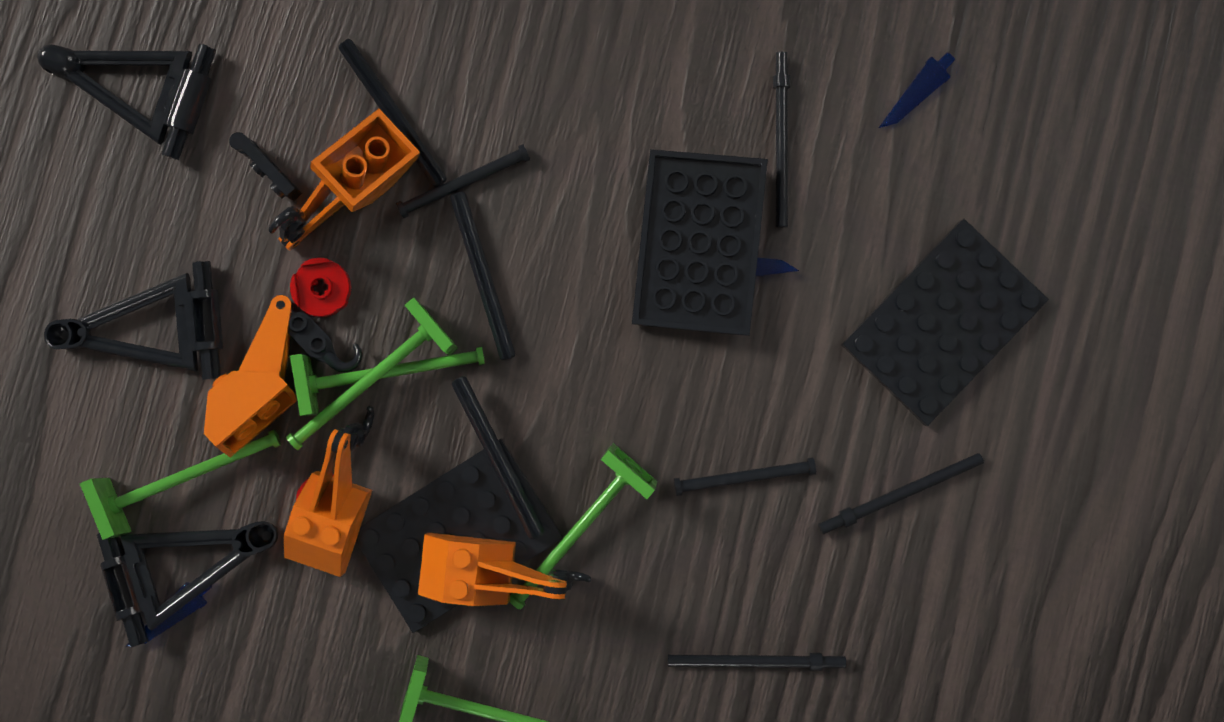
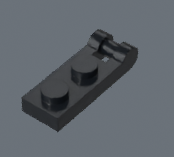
[229,132,302,201]

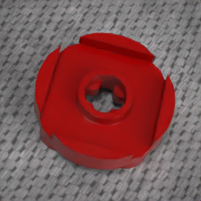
[290,258,351,317]

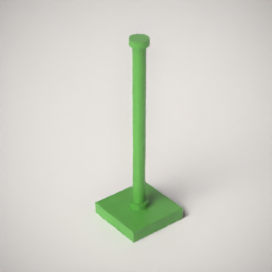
[286,298,458,450]
[290,347,485,416]
[79,430,281,540]
[510,443,657,610]
[399,655,549,722]

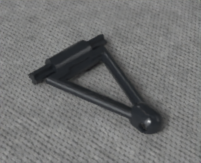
[37,44,216,160]
[44,261,223,380]
[97,521,278,648]

